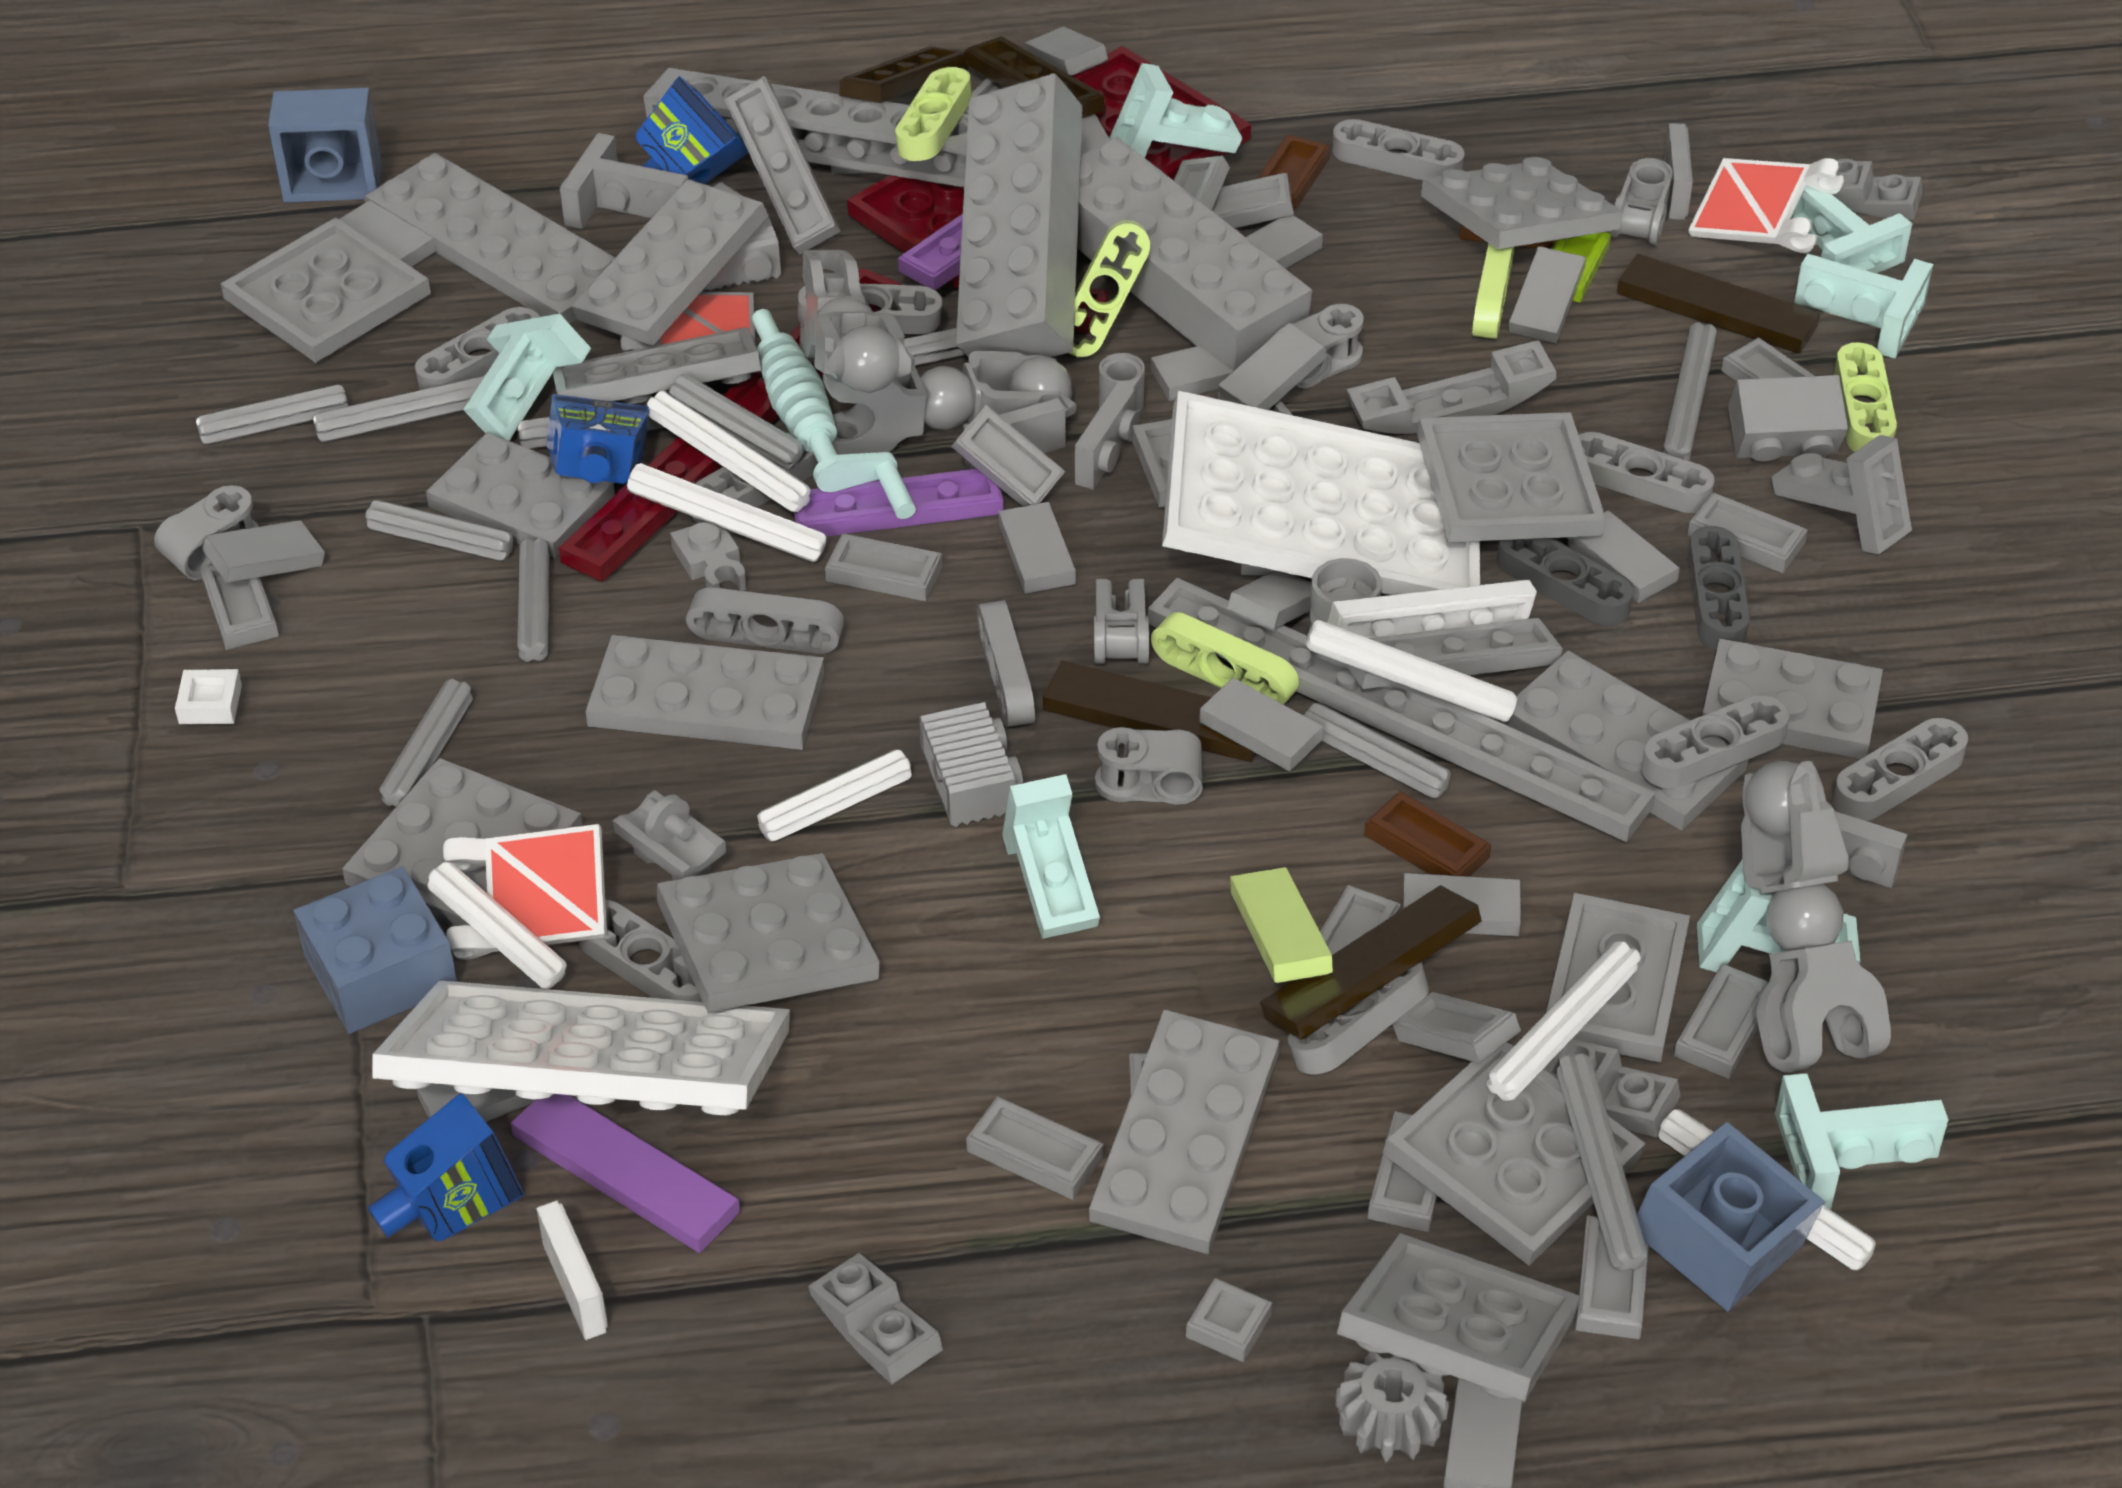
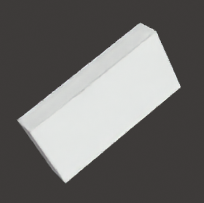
[536,1201,608,1340]

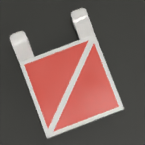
[1688,158,1844,253]
[443,824,607,960]

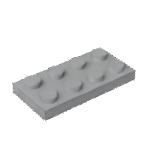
[572,179,768,346]
[553,327,762,404]
[585,635,825,750]
[1501,650,1748,831]
[1089,1010,1280,1255]

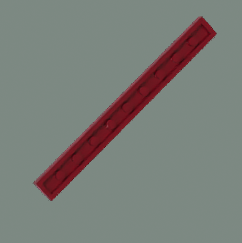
[559,268,902,582]

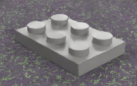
[426,432,615,559]
[1702,638,1883,759]
[1546,893,1690,1063]

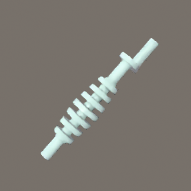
[752,309,916,519]

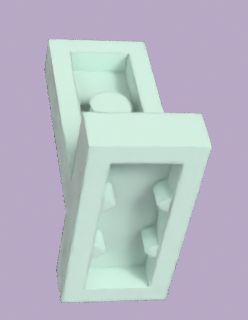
[1109,63,1242,158]
[1790,185,1912,273]
[1794,254,1933,359]
[463,314,591,441]
[1002,774,1100,939]
[1697,859,1861,972]
[1775,1073,1948,1209]

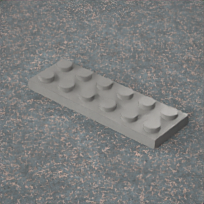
[364,153,615,324]

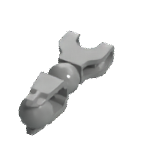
[799,250,915,393]
[823,351,1077,455]
[1741,760,1891,1073]

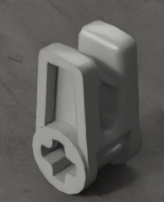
[1094,578,1149,664]

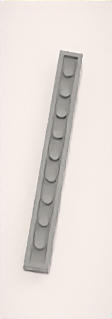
[1148,578,1656,842]

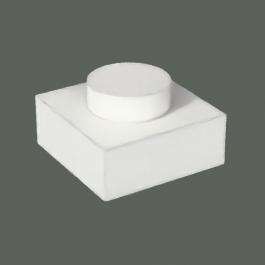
[175,669,242,724]

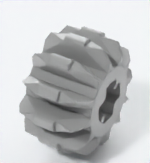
[1335,1351,1449,1463]

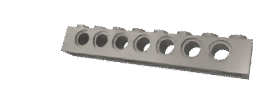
[643,68,968,187]

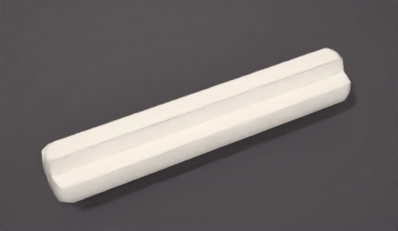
[757,749,912,842]
[427,861,567,989]

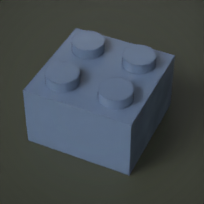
[268,88,382,203]
[293,866,457,1034]
[1637,1122,1825,1312]

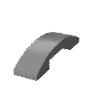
[1347,340,1556,434]

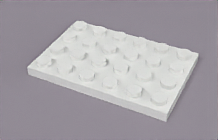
[1162,391,1480,595]
[372,980,790,1115]

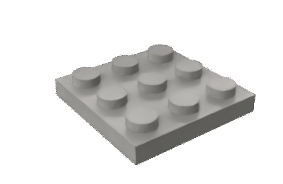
[1421,157,1623,249]
[220,217,431,363]
[1417,412,1607,542]
[342,758,583,927]
[657,853,879,1013]
[1382,1042,1646,1266]
[1337,1233,1581,1402]

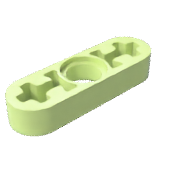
[895,67,972,161]
[1069,220,1150,357]
[1472,244,1515,339]
[1834,343,1897,452]
[1151,612,1299,705]

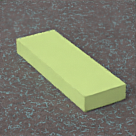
[1230,867,1333,983]

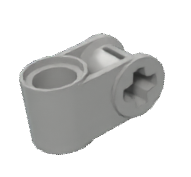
[1609,158,1672,246]
[1271,304,1363,389]
[154,485,259,581]
[1094,727,1203,805]

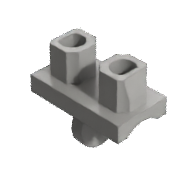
[612,790,726,880]

